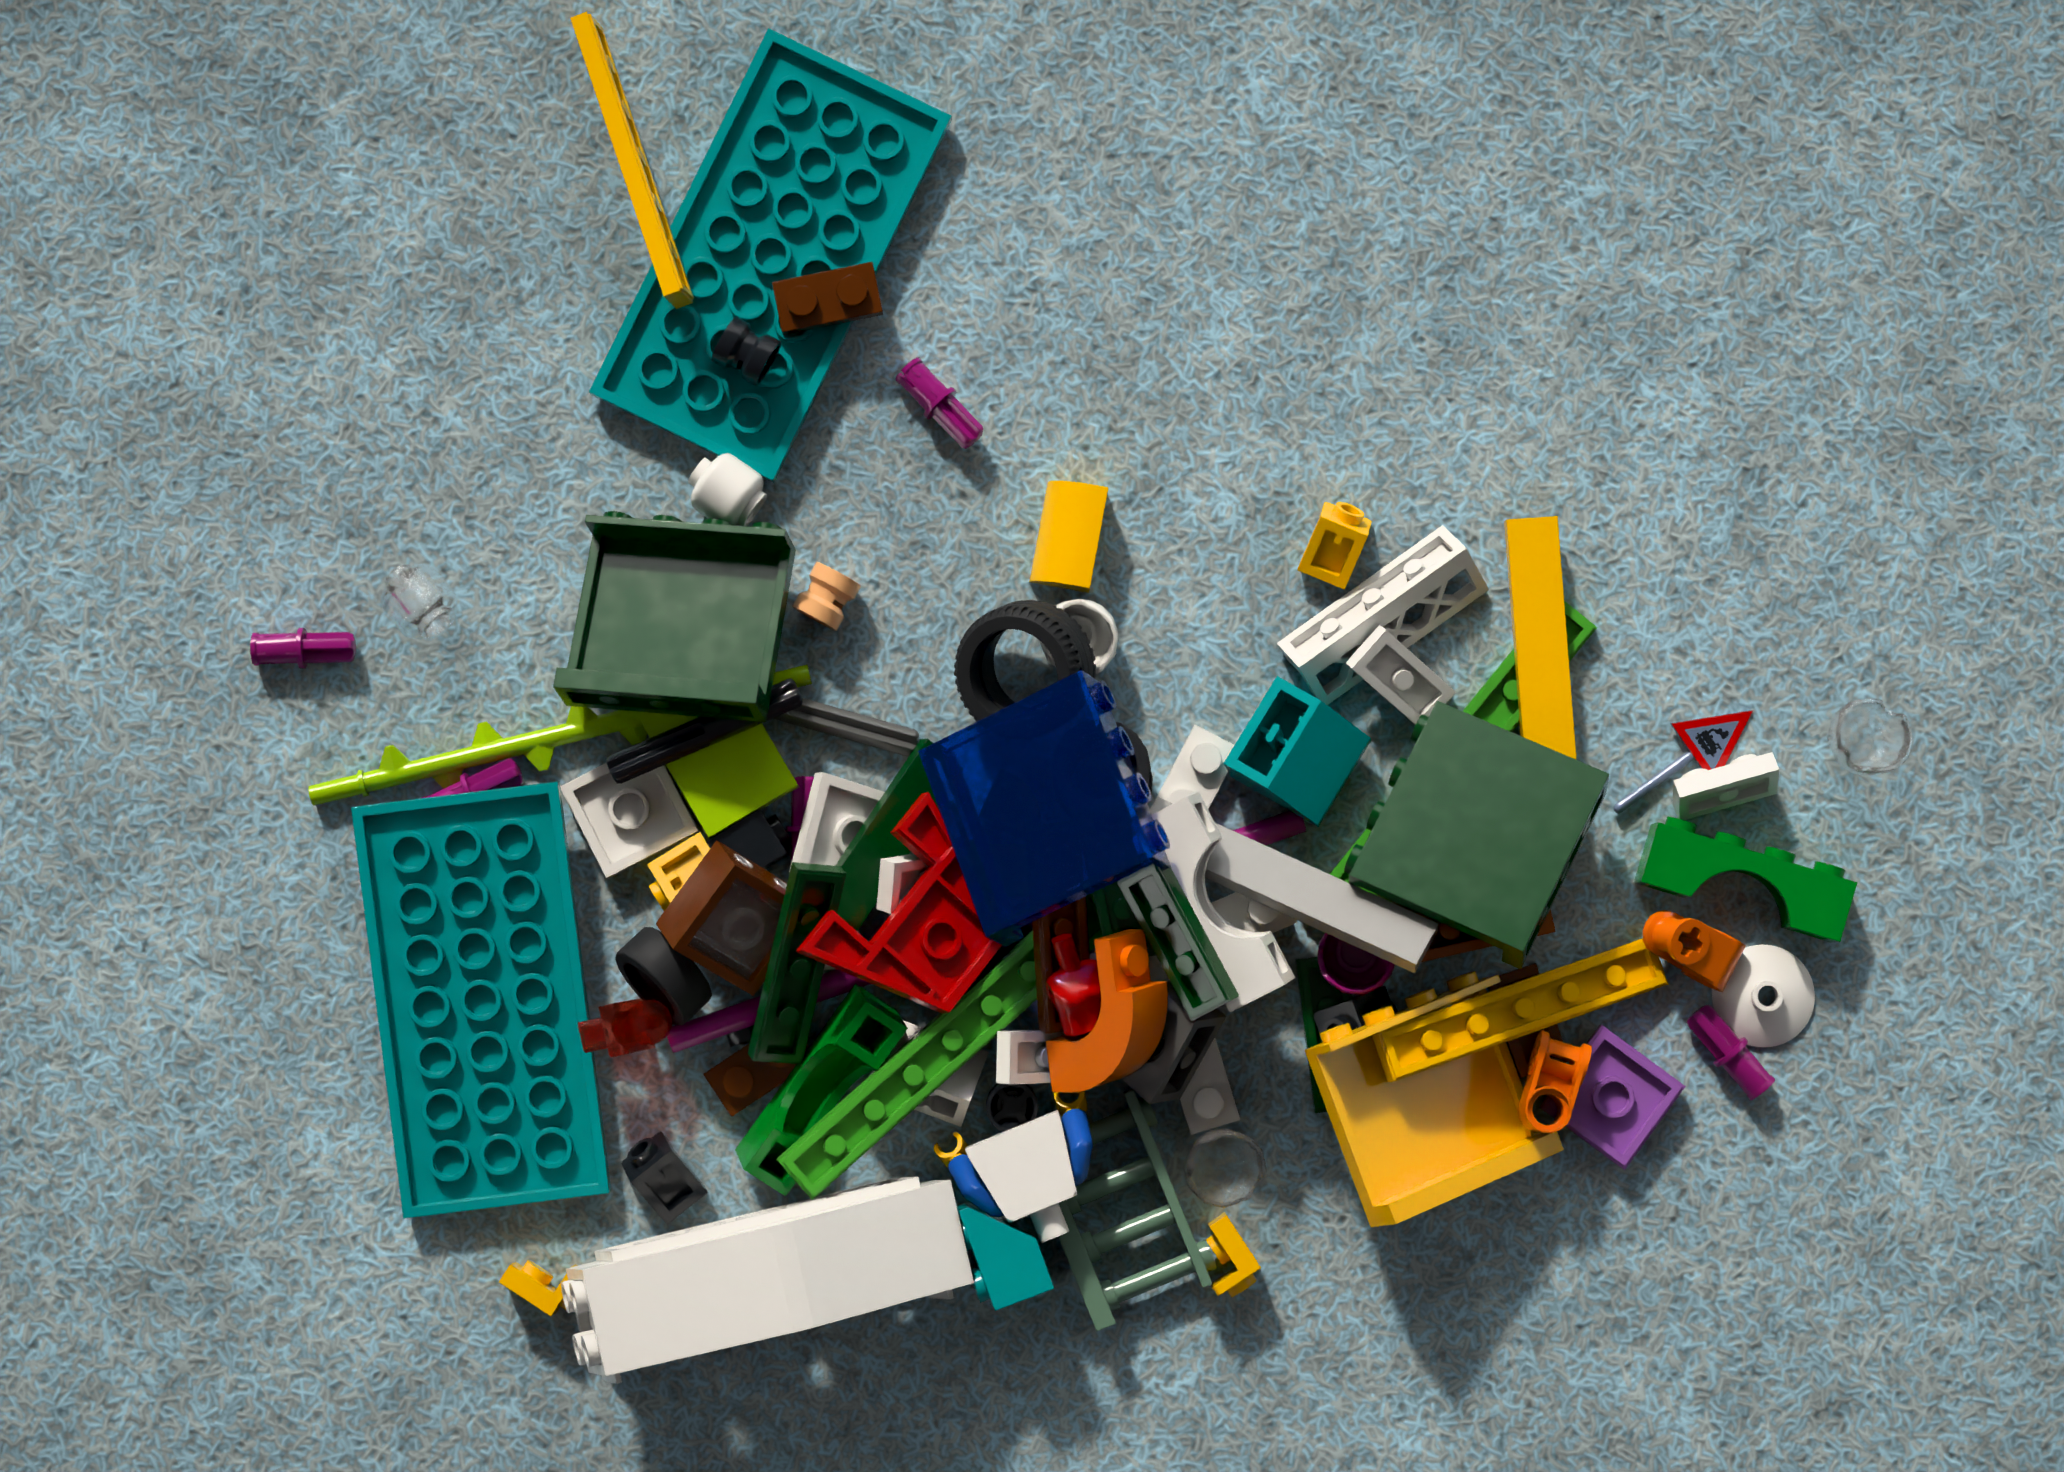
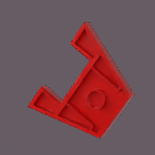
[795,792,1011,1014]

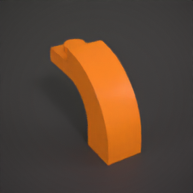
[1046,929,1168,1093]

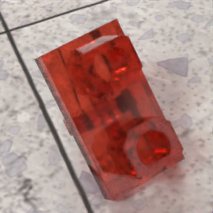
[578,998,672,1058]

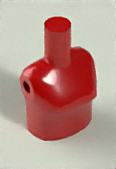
[1045,933,1101,1036]

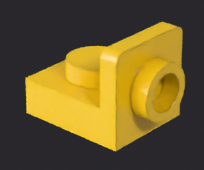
[1297,502,1372,590]
[647,832,710,911]
[1205,1212,1261,1298]
[499,1260,578,1316]

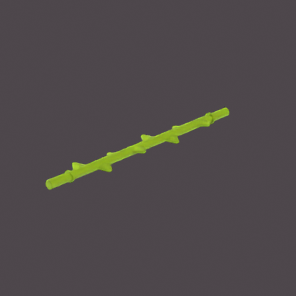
[308,664,812,806]

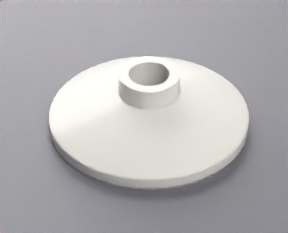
[1712,945,1815,1047]

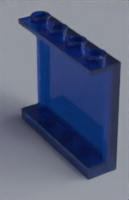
[918,670,1171,946]

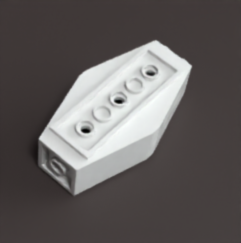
[561,1177,974,1384]

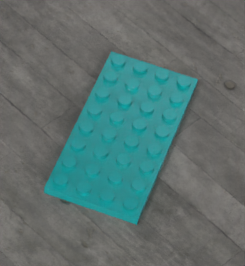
[589,28,952,483]
[351,781,611,1219]

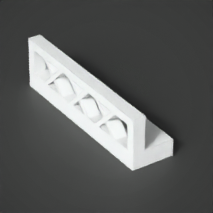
[1277,525,1489,705]

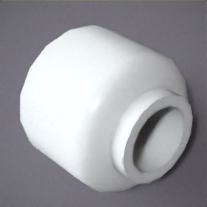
[688,453,767,526]

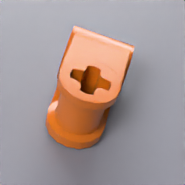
[1643,910,1746,992]
[1518,1030,1592,1134]

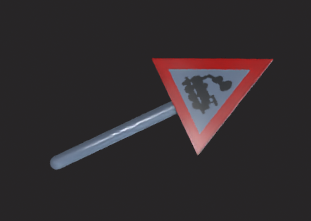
[1613,710,1753,814]

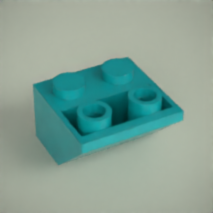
[1223,676,1371,827]
[957,1203,1054,1311]

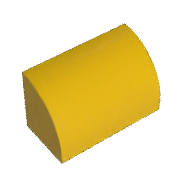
[1029,481,1108,593]

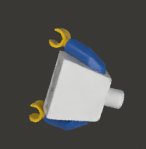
[933,1091,1093,1243]

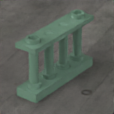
[1058,1089,1217,1331]

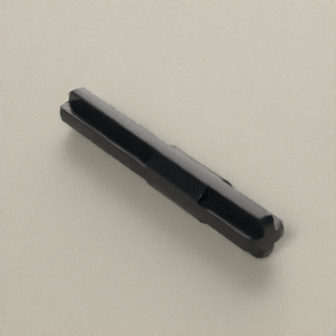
[606,679,803,784]

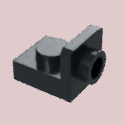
[621,1132,708,1225]

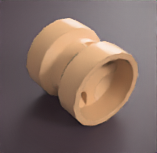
[792,562,861,631]

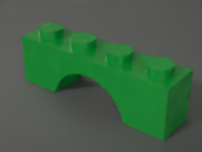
[1634,816,1858,943]
[735,983,908,1196]

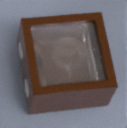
[656,840,787,996]

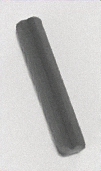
[773,698,919,757]

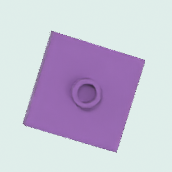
[1539,1025,1686,1170]

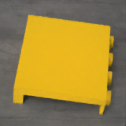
[1305,971,1564,1228]

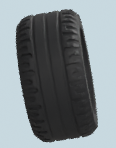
[954,600,1096,740]

